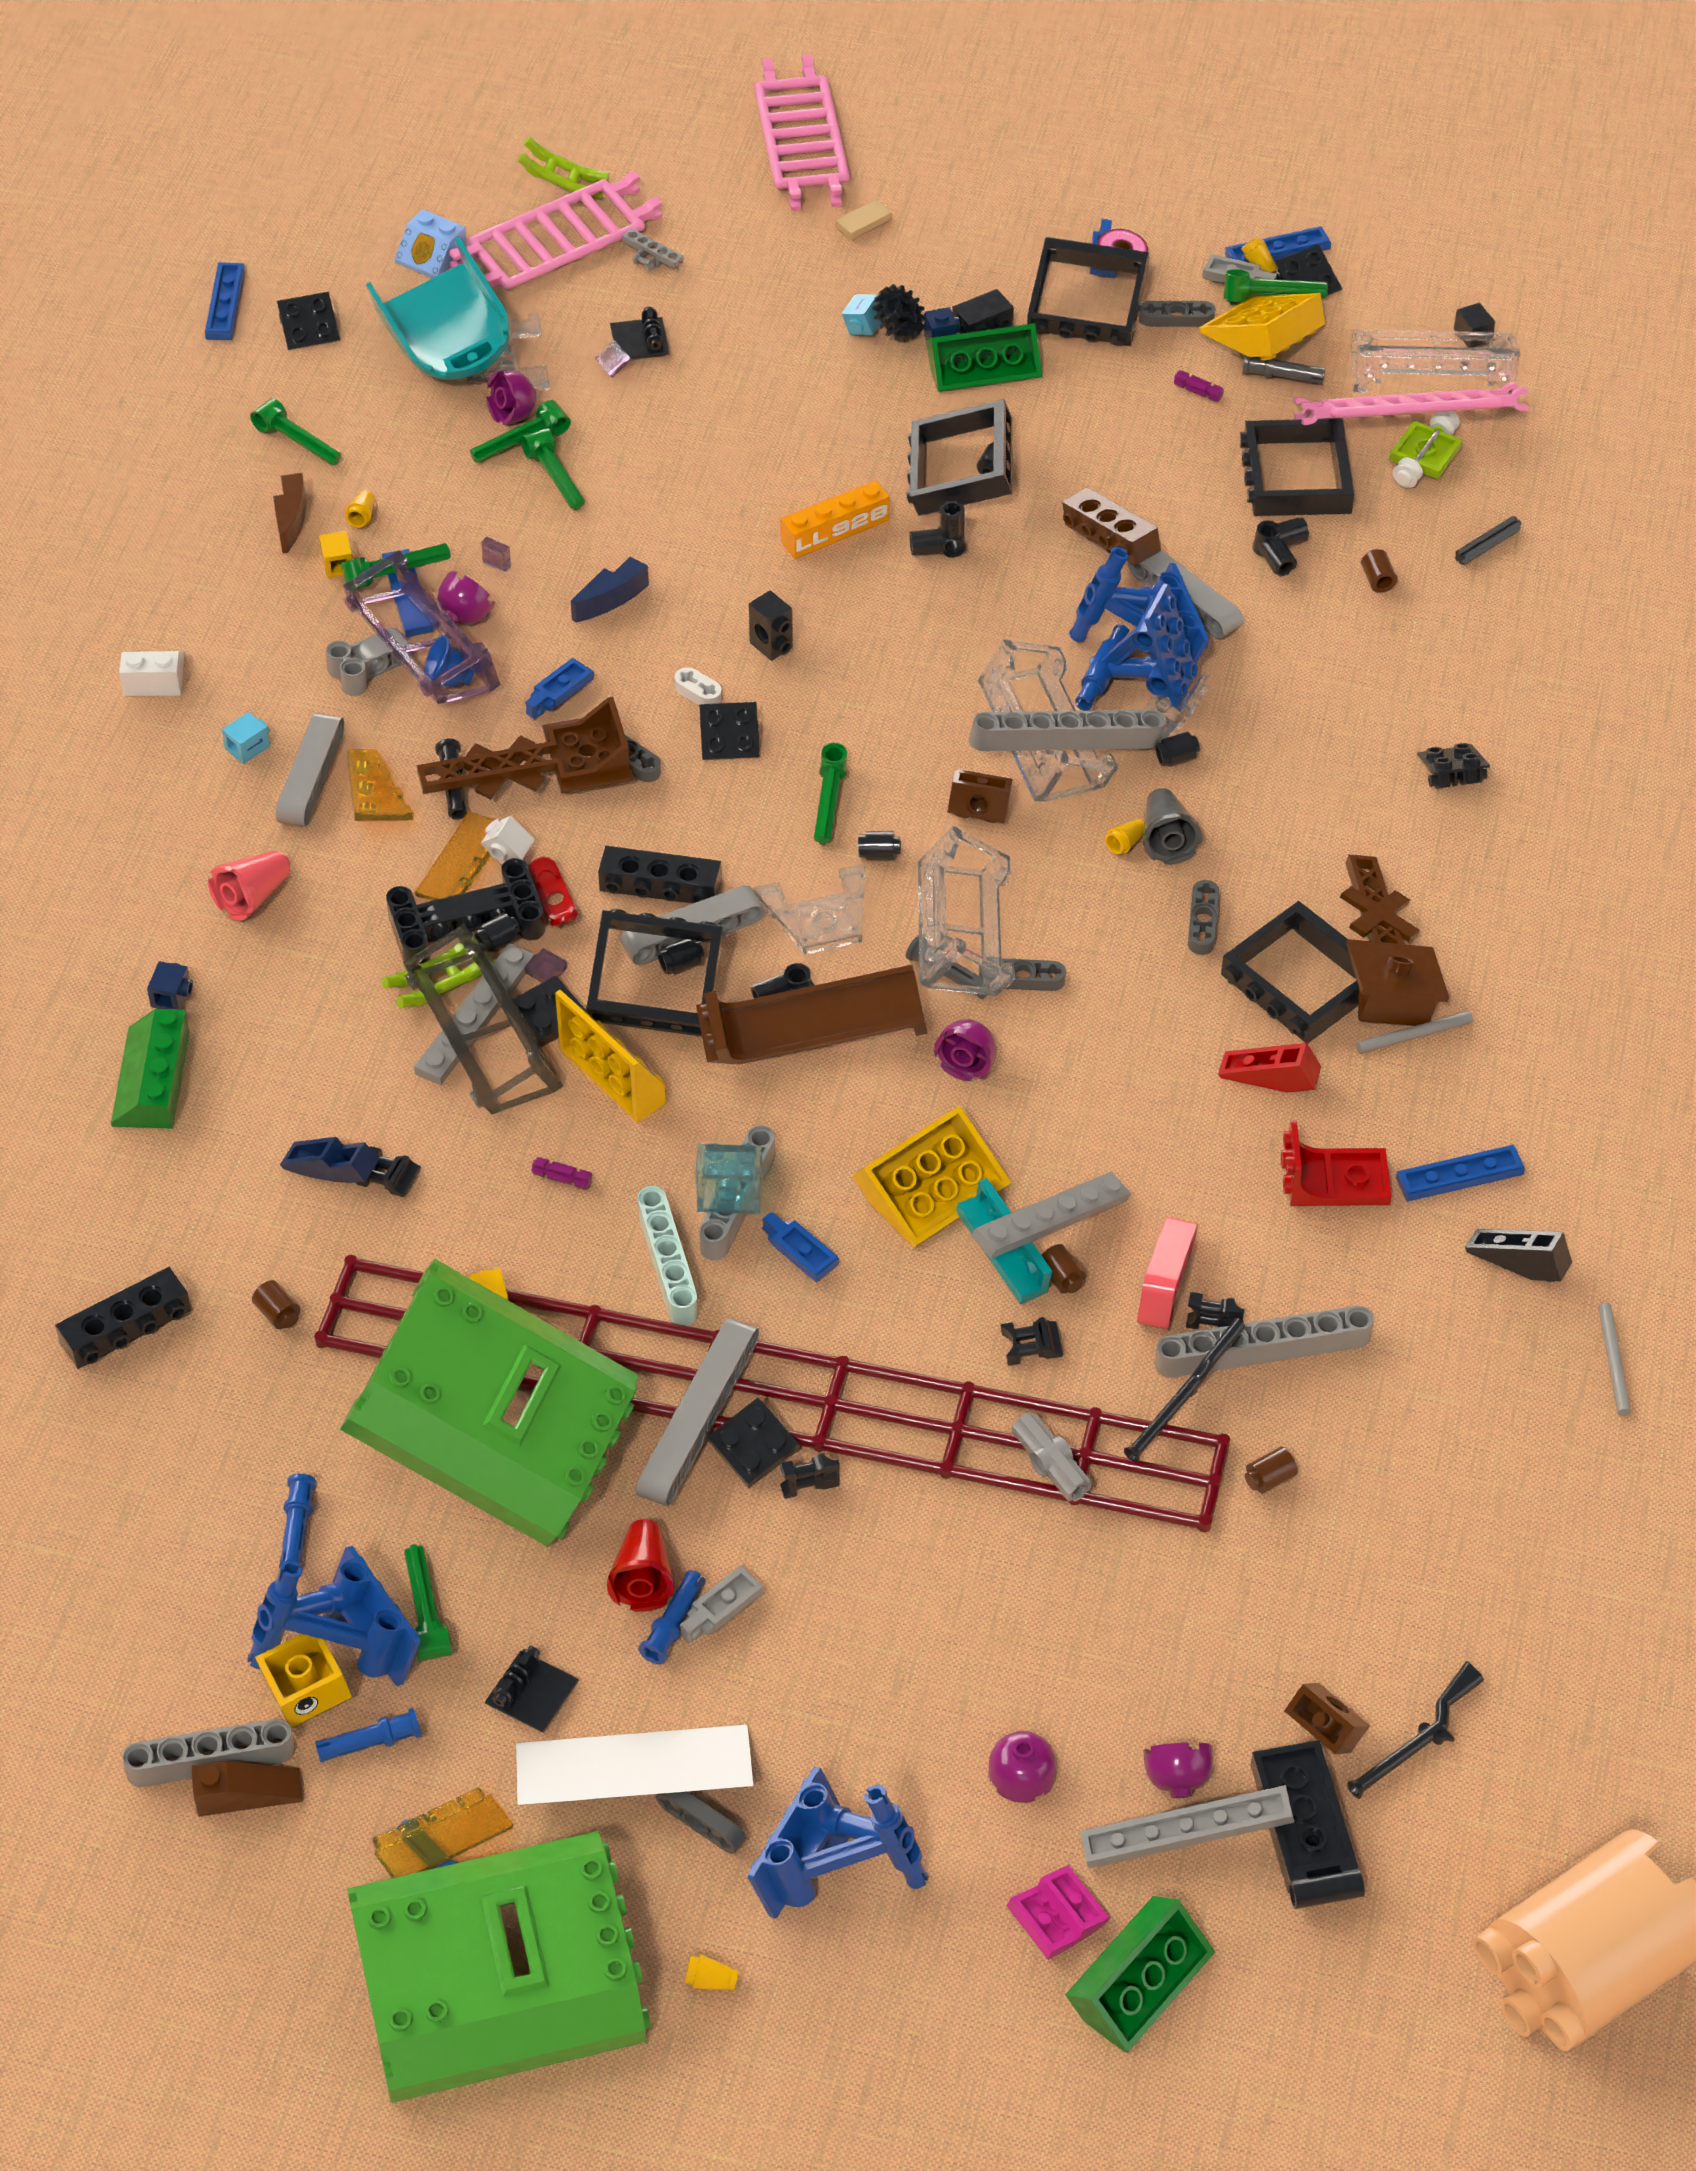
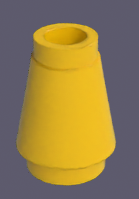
[1241,236,1277,273]
[345,490,375,528]
[1105,818,1144,854]
[684,1954,739,1991]

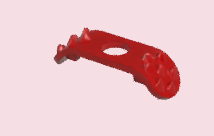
[529,856,579,928]

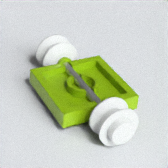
[1389,411,1463,488]

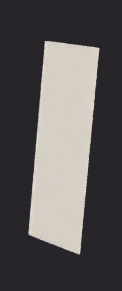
[516,1725,753,1805]

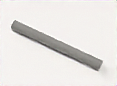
[1356,1011,1473,1053]
[1598,1303,1631,1416]

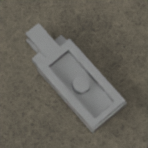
[1202,254,1277,283]
[680,1566,764,1644]

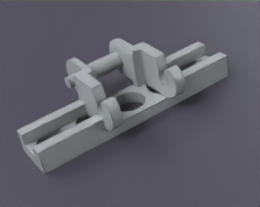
[622,228,684,271]

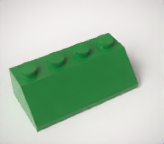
[926,323,1042,392]
[111,1009,190,1129]
[1065,1896,1215,2053]

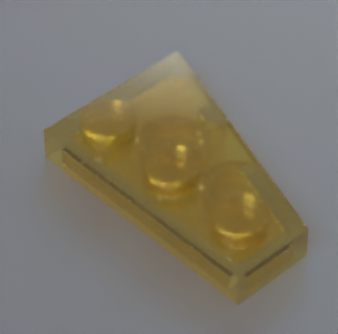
[347,749,414,821]

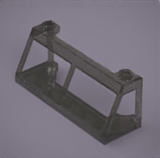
[403,924,563,1115]

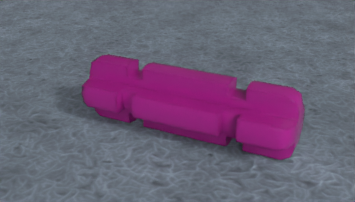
[1174,370,1224,402]
[531,1157,592,1189]

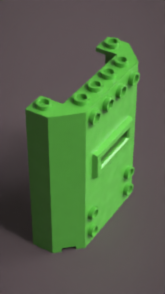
[340,1258,638,1547]
[347,1831,651,2103]

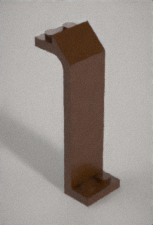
[696,964,928,1064]

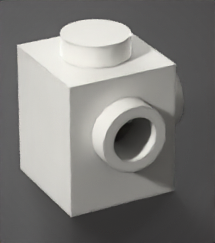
[481,816,535,864]

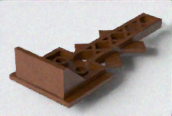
[417,697,633,800]
[1340,854,1449,1026]

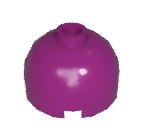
[486,370,536,425]
[437,571,495,625]
[934,1019,997,1081]
[988,1731,1057,1803]
[1143,1742,1213,1798]

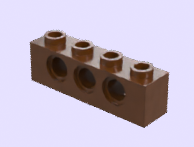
[1062,487,1161,565]

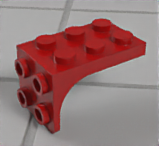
[1281,1121,1392,1206]

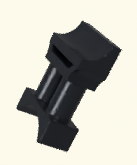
[356,1146,421,1197]
[1186,1292,1245,1329]
[1000,1317,1063,1366]
[779,1453,840,1499]

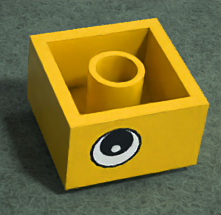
[255,1634,352,1728]

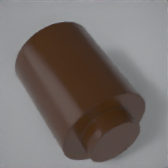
[1361,549,1398,593]
[1042,1244,1086,1293]
[252,1280,300,1329]
[1245,1446,1298,1494]

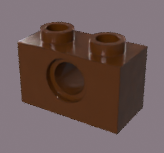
[947,769,1013,823]
[1284,1683,1370,1755]

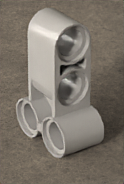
[326,628,414,696]

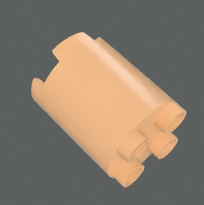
[1472,1830,1696,2051]

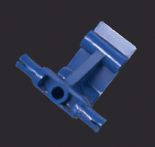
[1069,547,1209,664]
[1075,584,1197,711]
[247,1546,420,1686]
[748,1767,929,1918]

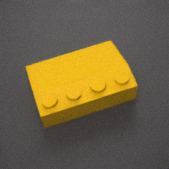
[1199,293,1325,360]
[555,990,666,1123]
[852,1105,1011,1248]

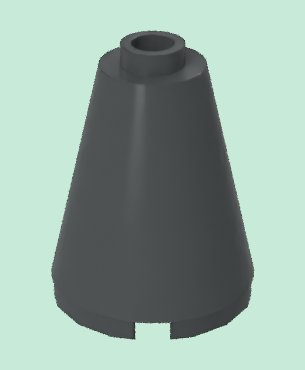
[1143,788,1202,865]

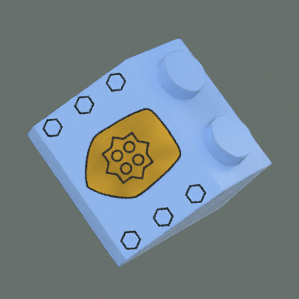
[395,209,467,278]

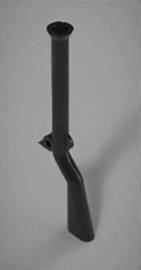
[1124,1318,1245,1462]
[1347,1661,1484,1799]

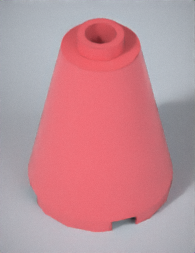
[208,851,290,921]

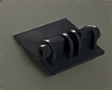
[1275,244,1342,296]
[277,291,340,350]
[610,306,669,360]
[699,702,760,760]
[1417,743,1490,789]
[485,1646,579,1733]

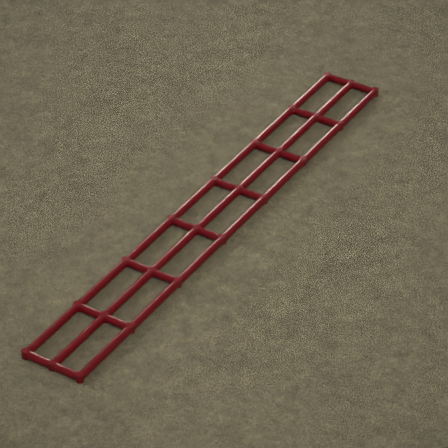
[314,1255,1230,1532]

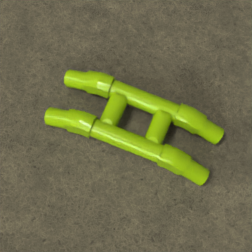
[517,136,609,199]
[382,934,494,1008]

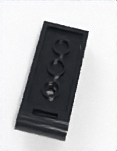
[1250,1740,1365,1909]

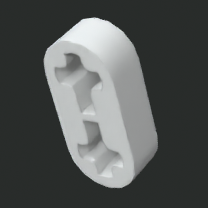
[674,667,722,705]

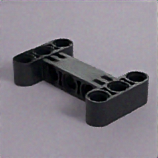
[386,858,545,968]

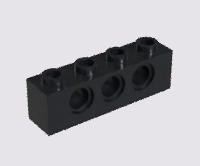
[598,845,722,904]
[55,1267,191,1369]

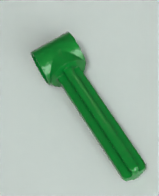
[1223,269,1328,302]
[250,398,341,465]
[470,400,571,462]
[521,428,585,510]
[341,543,451,591]
[814,743,847,845]
[404,1544,452,1662]

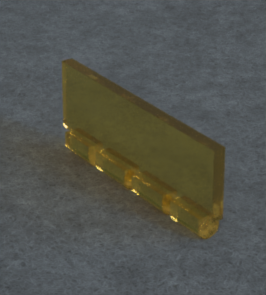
[415,812,496,901]
[373,1787,514,1878]

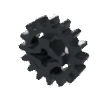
[872,284,925,342]

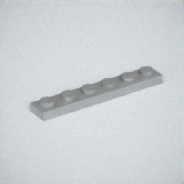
[414,943,535,1085]
[971,1172,1131,1259]
[1080,1785,1294,1868]

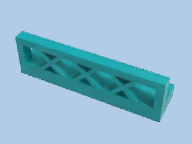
[956,1178,1052,1304]

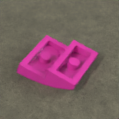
[1007,1865,1110,1960]

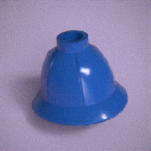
[423,635,474,687]

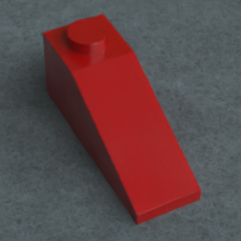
[1218,1043,1321,1093]

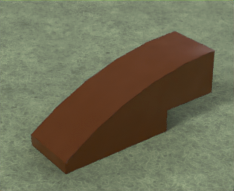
[273,473,306,554]

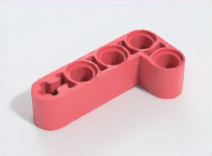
[1137,1217,1198,1330]

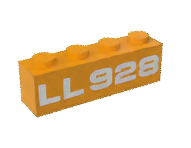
[780,480,890,559]

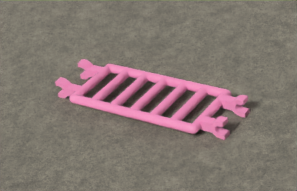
[754,55,850,211]
[449,171,662,289]
[1293,383,1528,425]

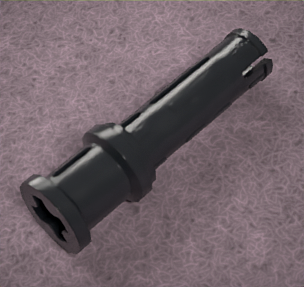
[435,738,467,820]

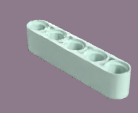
[638,1186,698,1326]

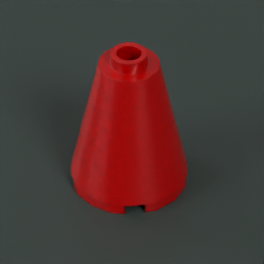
[607,1519,674,1612]

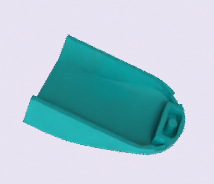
[366,237,510,379]

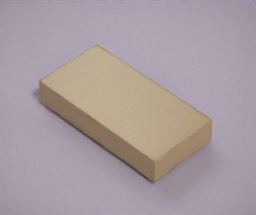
[835,199,892,240]

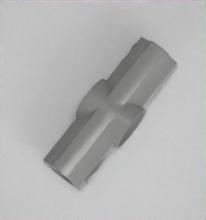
[1012,1412,1092,1502]

